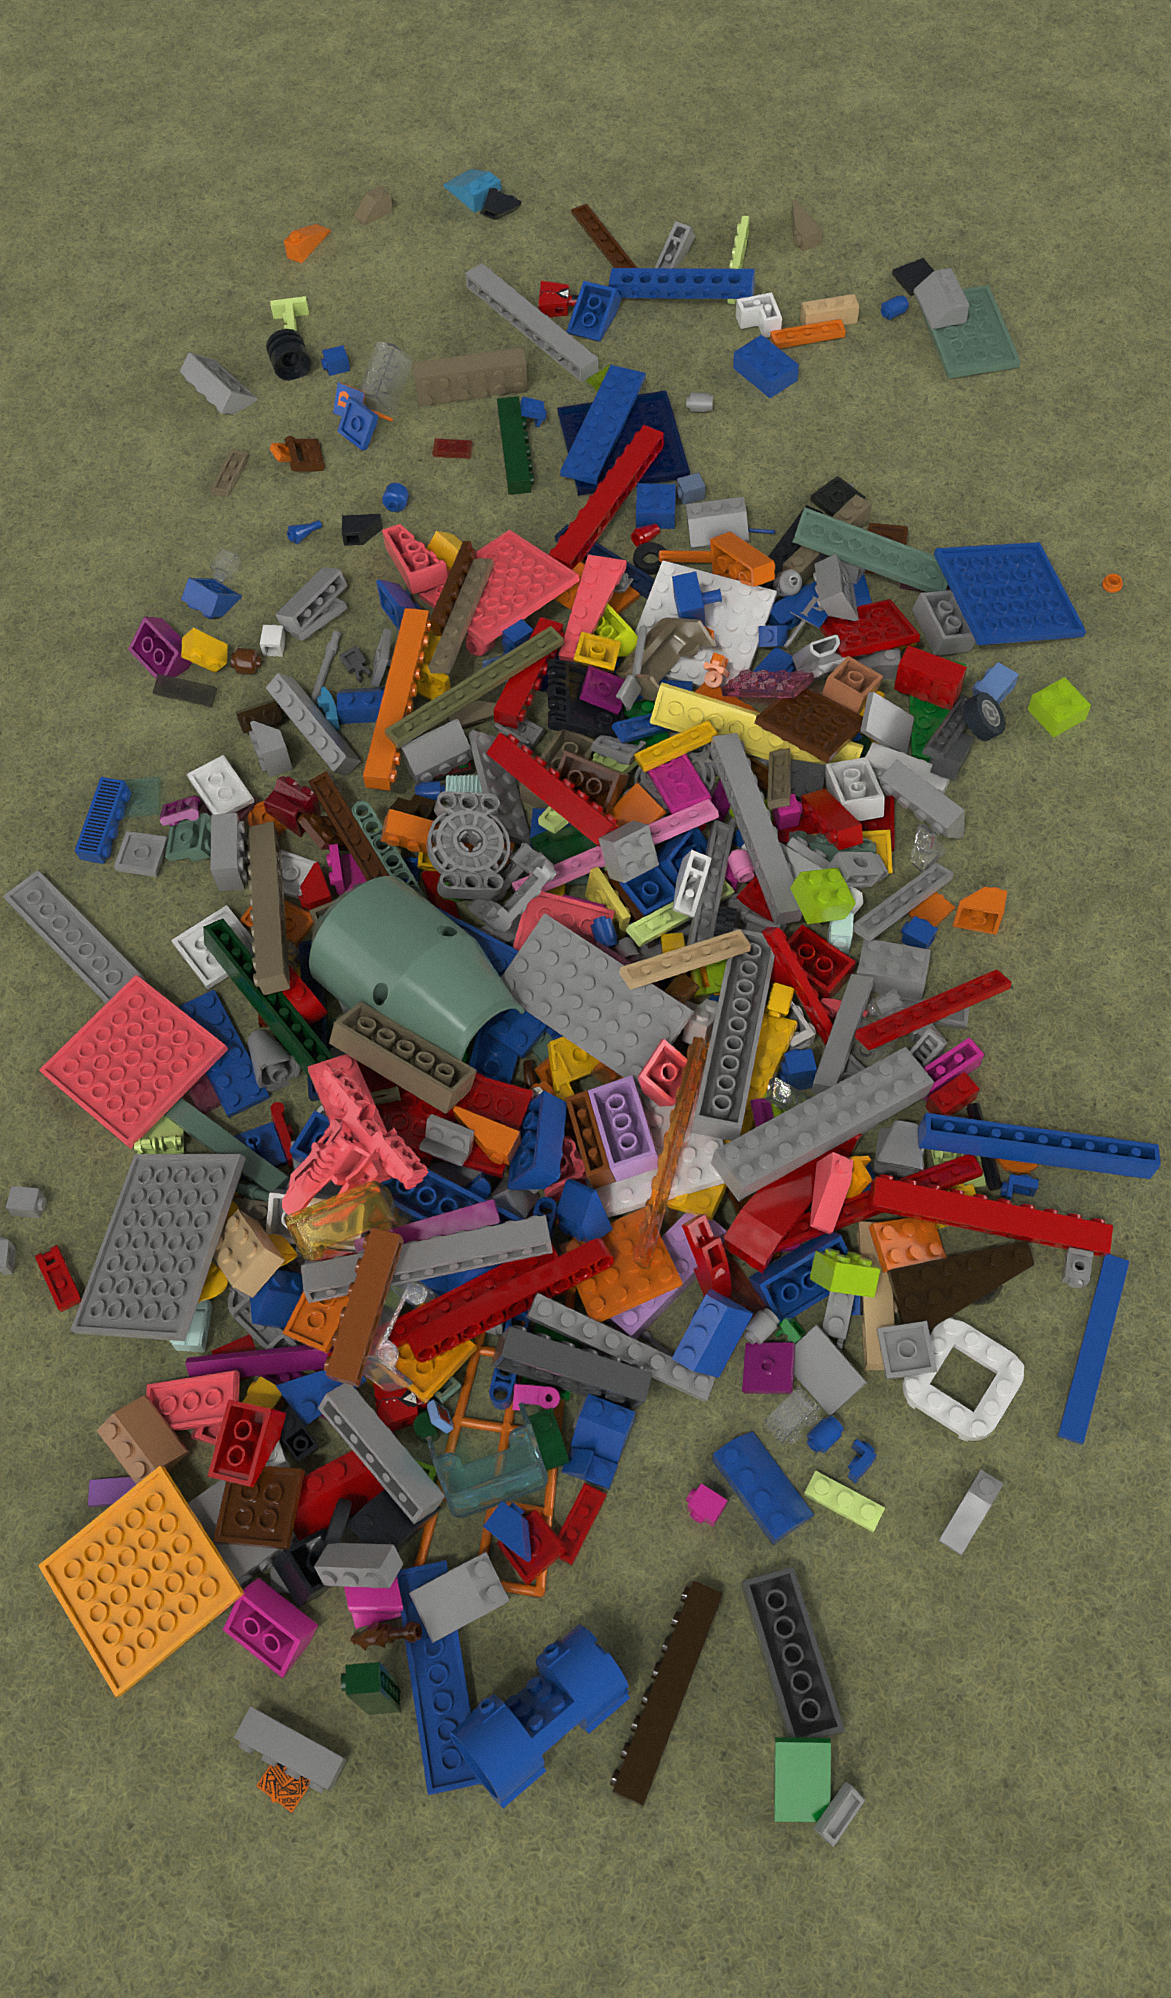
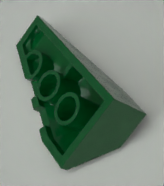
[529,825,597,865]

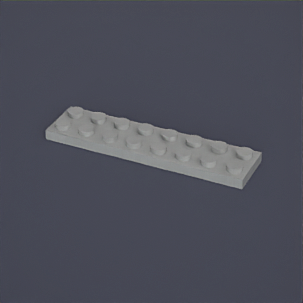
[3,870,145,1004]

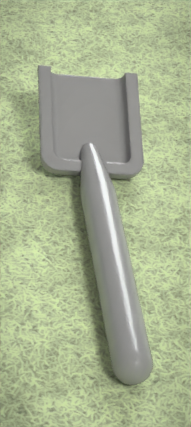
[616,626,647,711]

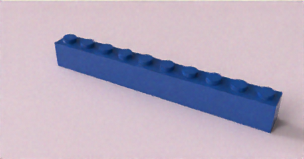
[918,1113,1161,1179]

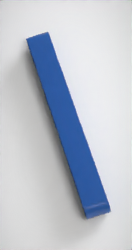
[489,1197,557,1410]

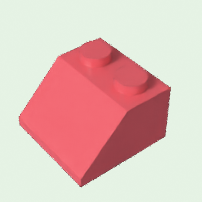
[638,1039,697,1107]

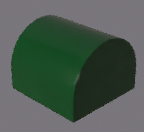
[413,1411,440,1443]

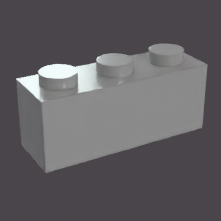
[314,1543,403,1588]

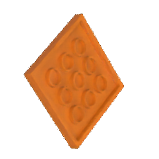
[559,1206,683,1322]

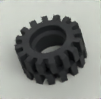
[713,905,737,937]

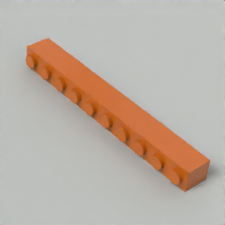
[363,608,433,791]

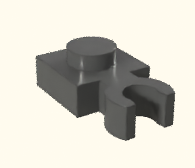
[339,646,371,683]

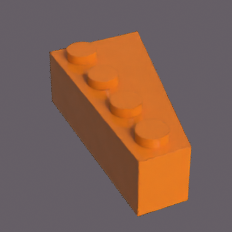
[710,532,775,587]

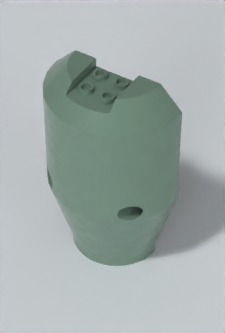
[309,876,525,1061]

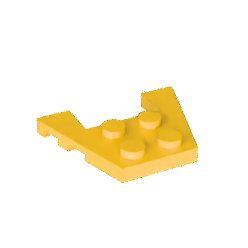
[547,1036,624,1110]

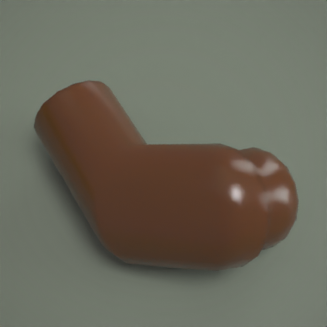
[521,1060,537,1090]

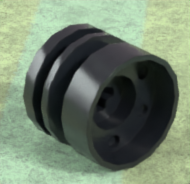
[266,329,311,381]

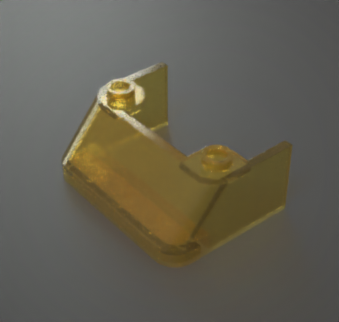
[284,1181,402,1262]

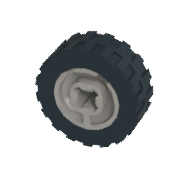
[963,692,1005,741]

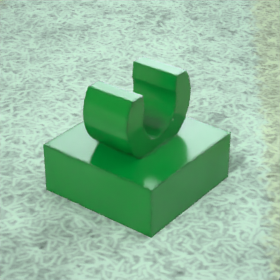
[775,1317,807,1344]

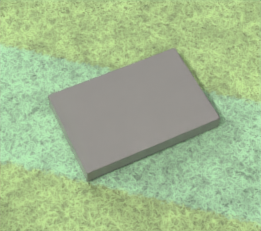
[860,692,914,754]
[794,1325,868,1416]

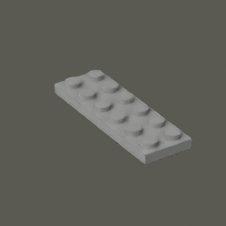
[468,730,530,845]

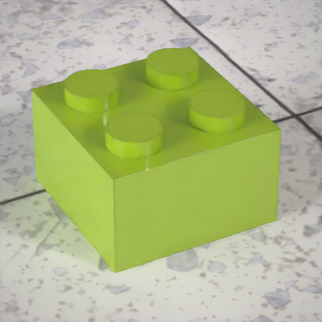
[1028,677,1091,738]
[790,867,856,924]
[810,1248,881,1298]

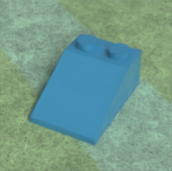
[443,169,501,213]

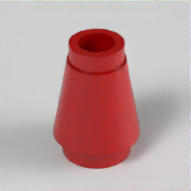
[631,524,660,547]

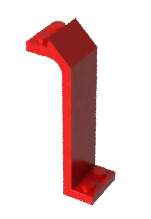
[723,1133,862,1273]

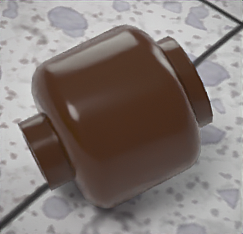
[231,648,262,675]

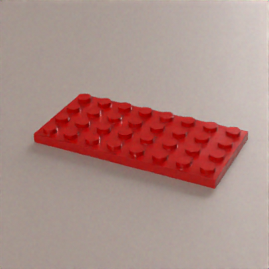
[356,1060,534,1178]

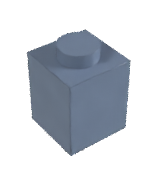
[675,473,705,505]

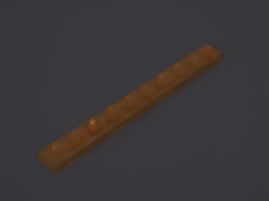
[633,1037,709,1270]

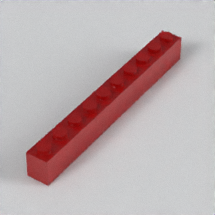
[549,425,664,570]
[867,1175,1113,1257]

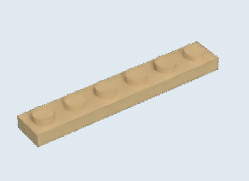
[619,929,751,990]

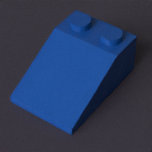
[566,281,622,342]

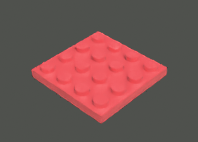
[513,891,615,952]

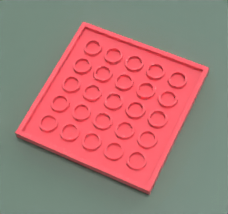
[417,530,580,646]
[39,975,228,1149]

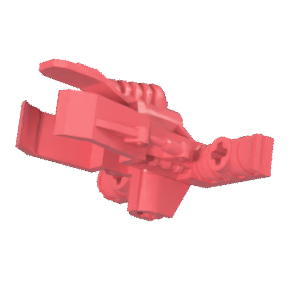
[282,1068,429,1226]

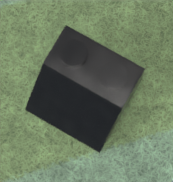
[272,1528,333,1608]

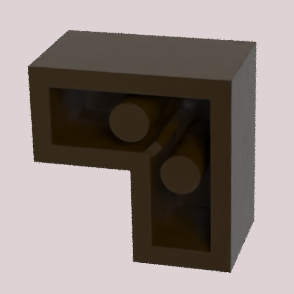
[390,794,438,821]

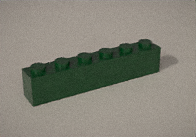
[497,396,534,495]
[341,1662,400,1715]

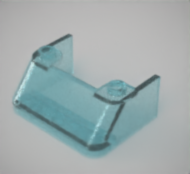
[426,1402,548,1518]

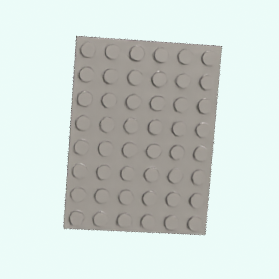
[71,1154,246,1341]

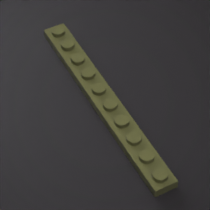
[385,626,564,749]

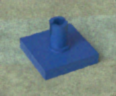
[337,397,378,450]
[234,1122,287,1181]

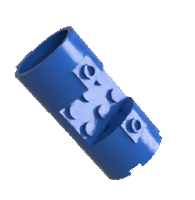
[450,1624,630,1809]

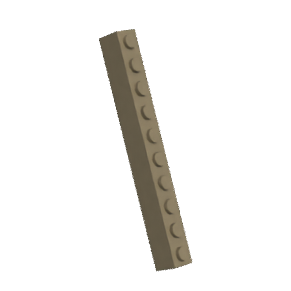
[246,821,290,995]

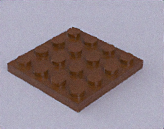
[754,681,863,763]

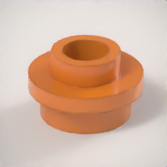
[1102,574,1123,593]

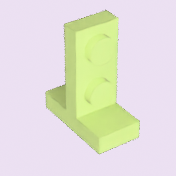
[270,296,309,331]

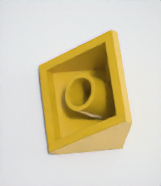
[426,531,462,571]
[573,631,621,673]

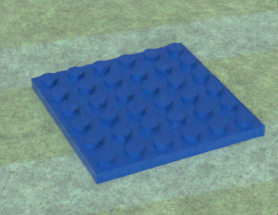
[934,542,1086,645]

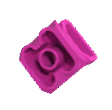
[344,1576,403,1629]

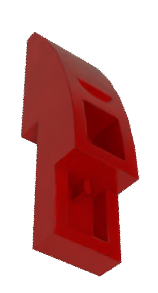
[682,1214,732,1300]

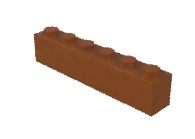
[324,1228,404,1387]

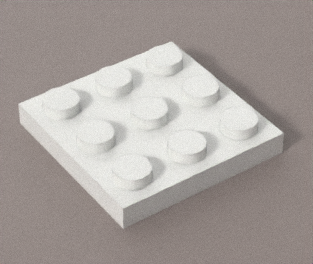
[171,905,255,990]

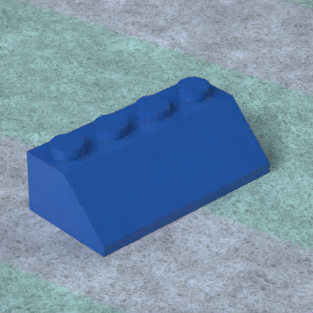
[507,1091,567,1190]
[748,1231,849,1326]
[712,1431,814,1545]

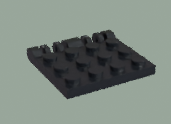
[547,659,625,738]

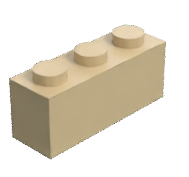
[800,294,859,326]

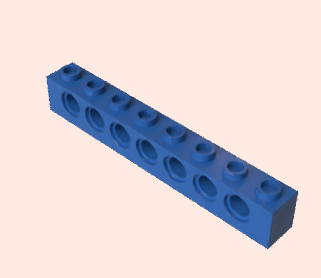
[609,268,756,299]

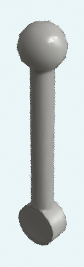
[641,1331,673,1357]

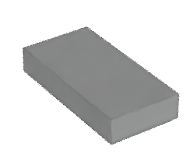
[813,1781,865,1847]

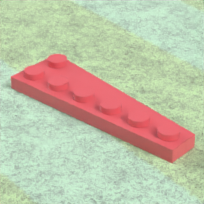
[559,555,627,662]

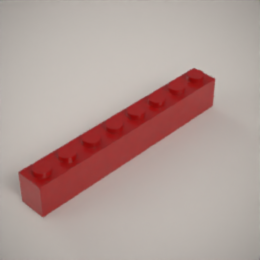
[486,733,620,847]

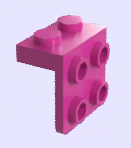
[326,844,366,895]

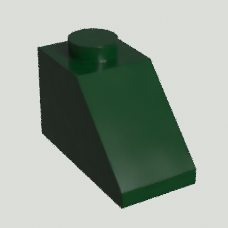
[528,1408,570,1471]

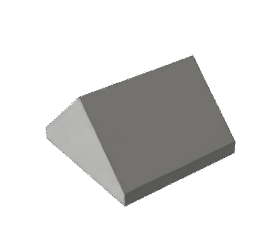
[485,1176,540,1220]

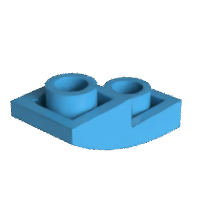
[317,687,340,731]

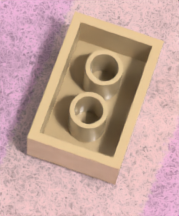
[213,1209,285,1298]

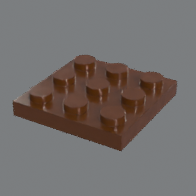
[213,1466,305,1550]

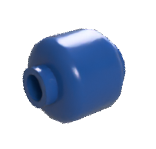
[382,483,409,512]

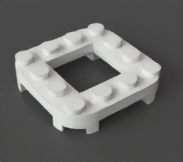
[902,1318,1024,1442]

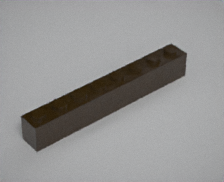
[610,1581,723,1807]

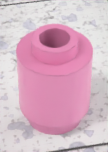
[727,849,755,883]

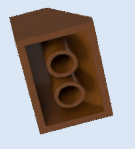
[557,750,629,814]

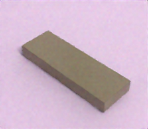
[210,449,250,498]

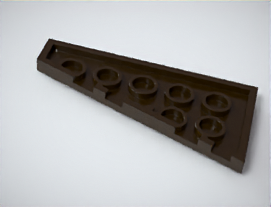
[887,1241,1035,1330]

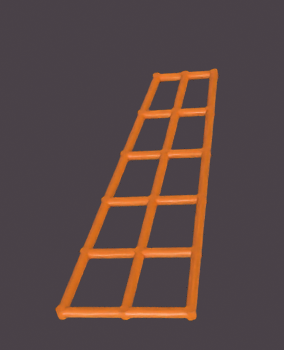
[414,1212,576,1598]

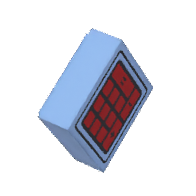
[427,1399,454,1433]

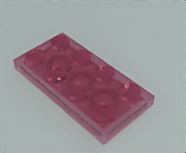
[721,669,814,698]

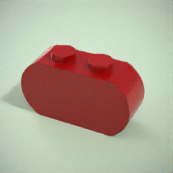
[282,965,328,1027]

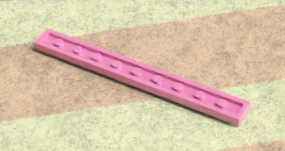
[511,799,719,892]

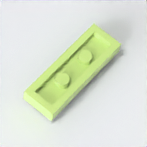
[804,1471,885,1532]

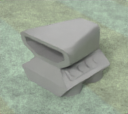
[792,635,846,685]
[873,1120,924,1179]

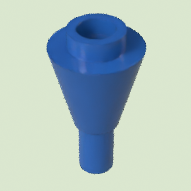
[287,520,322,544]

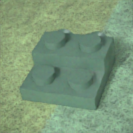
[165,813,211,862]

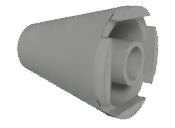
[248,1030,300,1092]

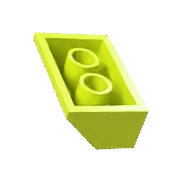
[593,603,638,657]

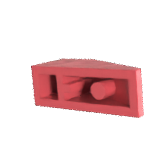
[810,1152,853,1234]

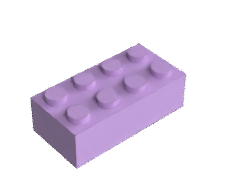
[588,1075,662,1182]

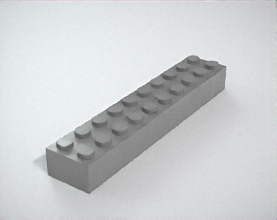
[691,928,775,1141]
[711,1047,934,1201]

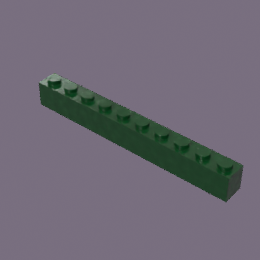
[203,918,334,1083]

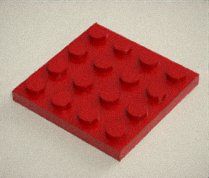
[819,599,920,658]

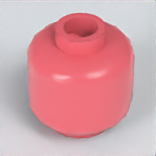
[466,634,495,656]

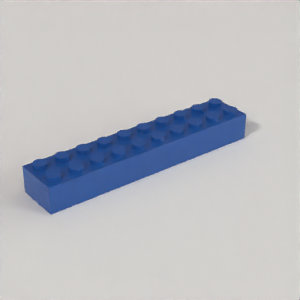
[289,1110,523,1266]

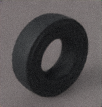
[633,542,666,575]
[324,1498,352,1545]

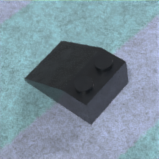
[346,1489,442,1552]

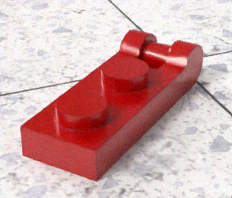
[270,1102,294,1169]
[35,1244,82,1312]

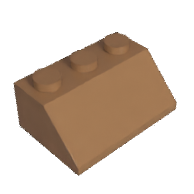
[97,1395,189,1485]

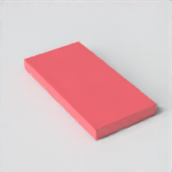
[146,1370,240,1431]

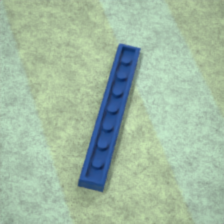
[1057,1254,1130,1445]

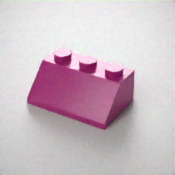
[223,1578,318,1678]

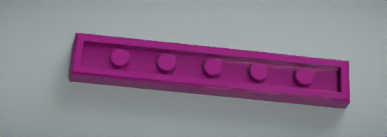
[353,1199,501,1253]
[185,1345,334,1378]

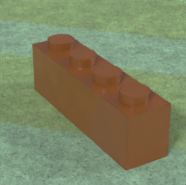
[565,1090,616,1189]

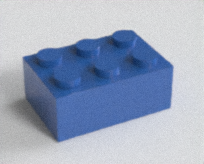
[733,335,799,398]

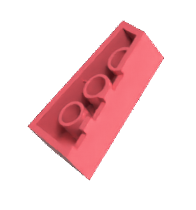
[382,524,448,595]

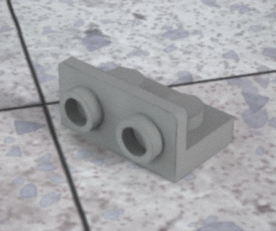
[419,1114,475,1166]

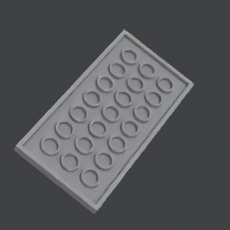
[501,913,694,1089]

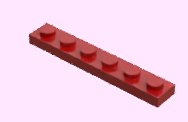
[761,927,833,1046]

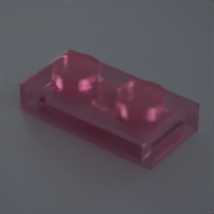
[188,1073,221,1114]

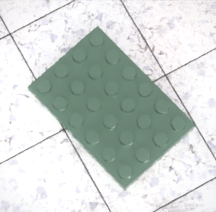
[918,285,1021,379]

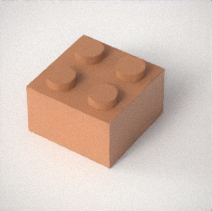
[822,656,883,714]

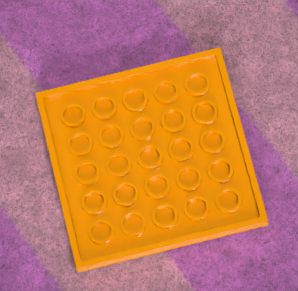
[38,1466,245,1697]

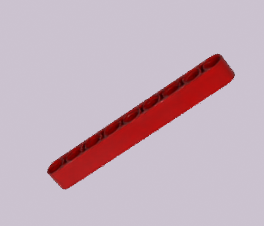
[407,1238,614,1363]

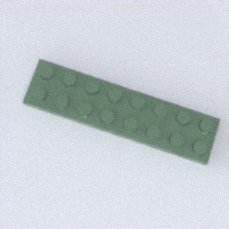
[792,507,948,592]

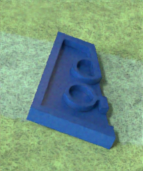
[276,1370,367,1426]

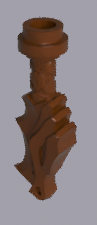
[350,1621,422,1651]

